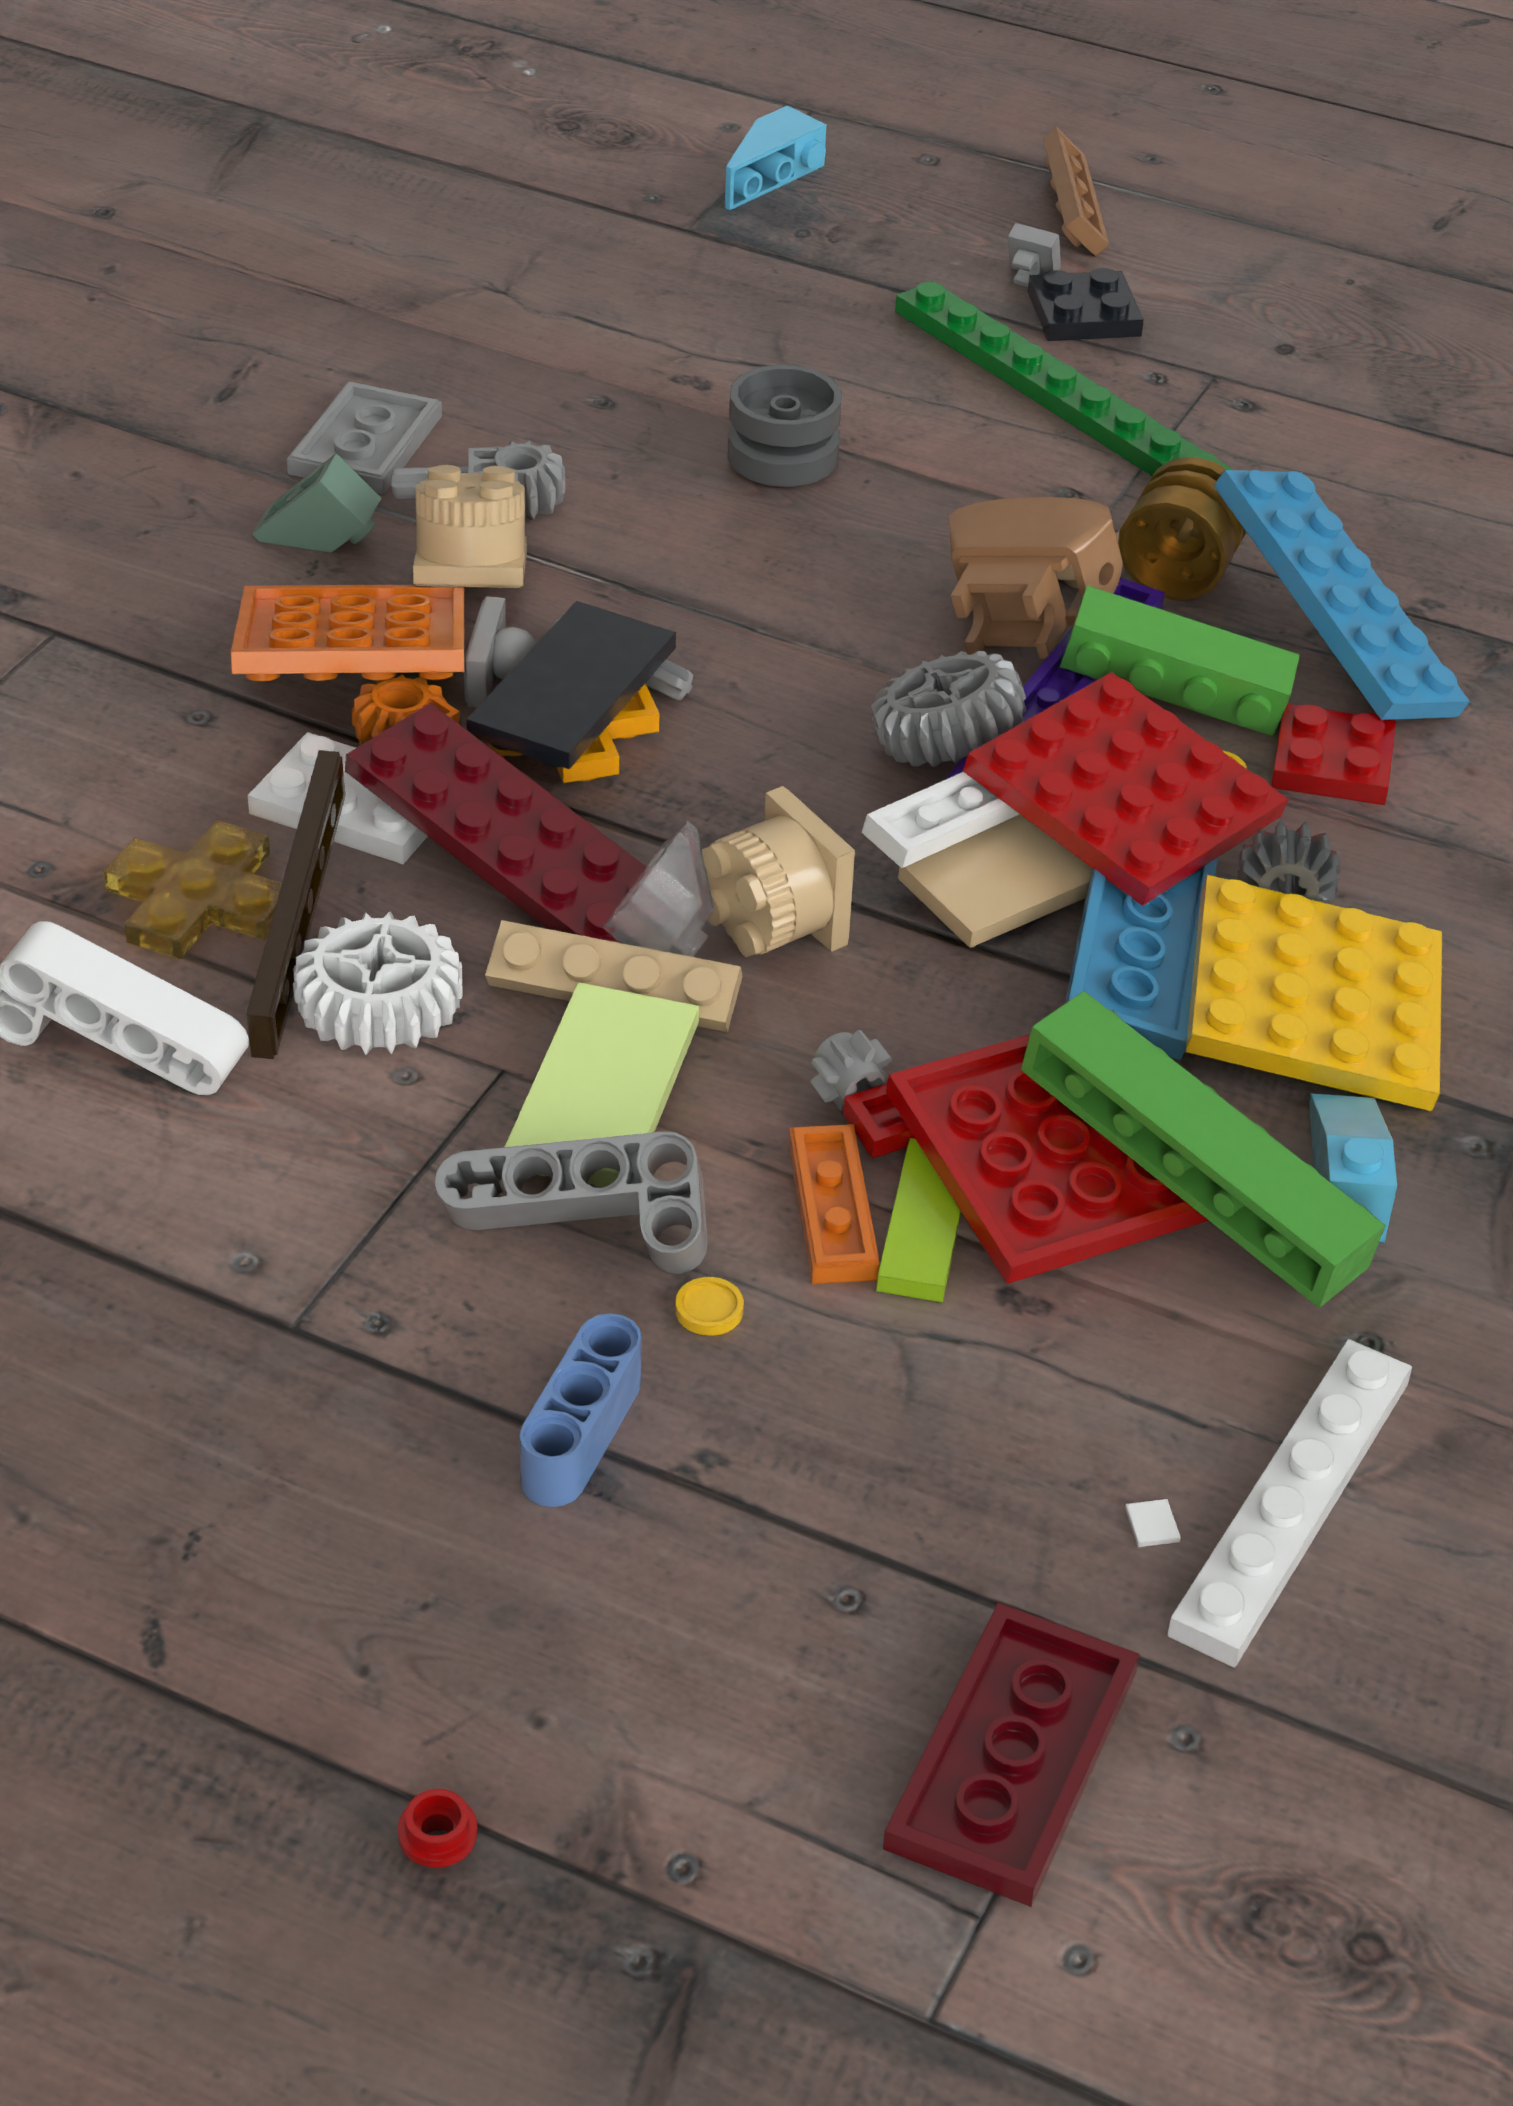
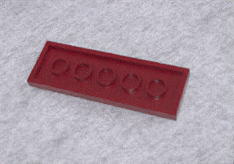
[345,703,687,946]

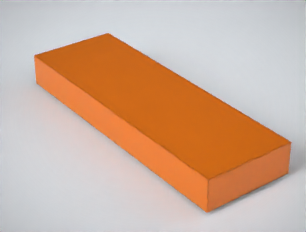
[788,1124,880,1284]

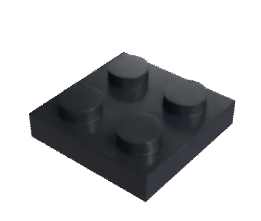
[1028,268,1144,341]

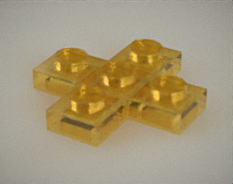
[103,819,282,959]

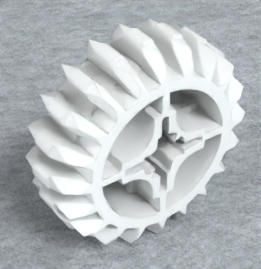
[293,911,463,1055]

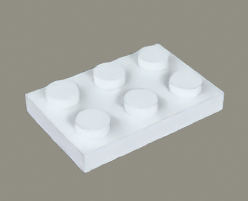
[248,732,428,865]

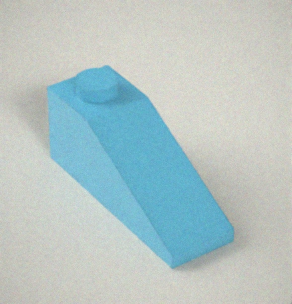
[1309,1093,1397,1243]

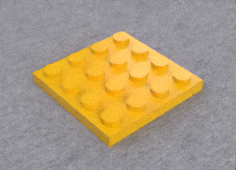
[1185,875,1442,1111]

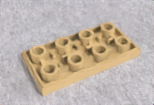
[898,815,1092,948]

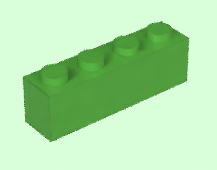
[1060,585,1300,737]

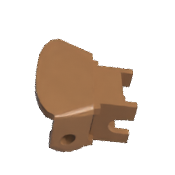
[949,497,1123,659]

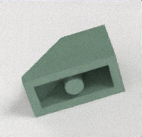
[252,453,381,553]

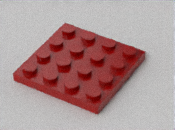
[963,672,1288,906]
[885,1010,1209,1284]

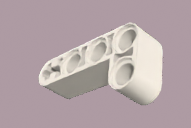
[0,921,249,1095]

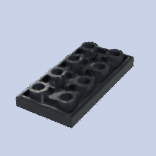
[466,601,676,769]

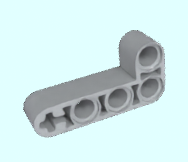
[435,1131,708,1274]

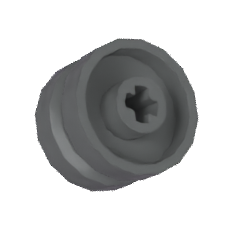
[728,364,842,487]

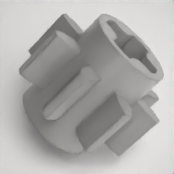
[810,1030,892,1112]

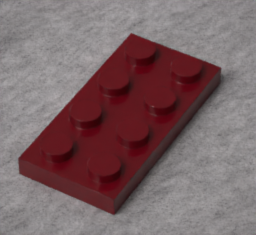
[883,1602,1140,1907]

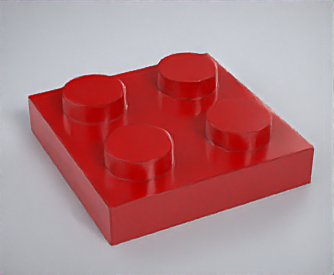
[1271,704,1396,805]

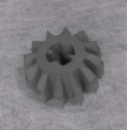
[1237,819,1340,903]

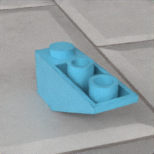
[725,105,827,211]

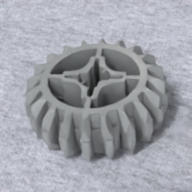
[871,651,1027,767]

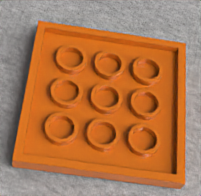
[231,584,465,681]

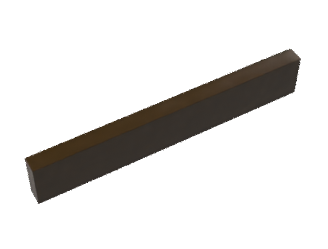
[246,750,346,1059]

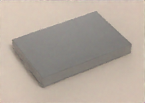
[287,381,442,495]

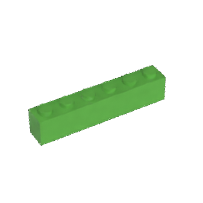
[1021,991,1386,1308]

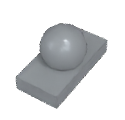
[464,596,537,708]

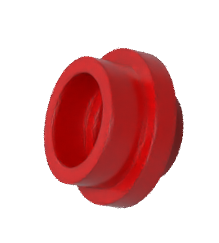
[398,1789,477,1868]

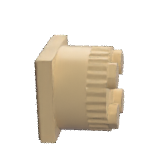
[413,465,527,588]
[700,786,855,957]

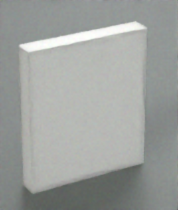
[1125,1499,1181,1547]

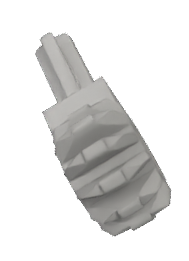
[391,440,566,520]

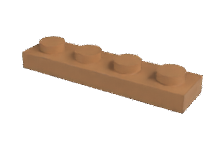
[1043,126,1109,256]

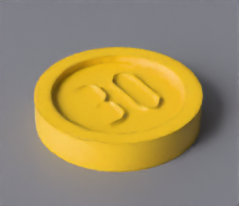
[675,1277,744,1336]

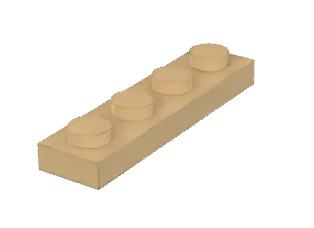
[485,920,743,1032]

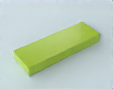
[876,1138,962,1303]

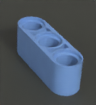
[520,1313,642,1507]

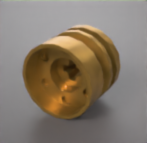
[1118,457,1247,601]

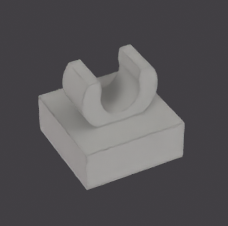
[1008,223,1061,287]

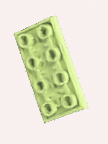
[505,982,699,1188]

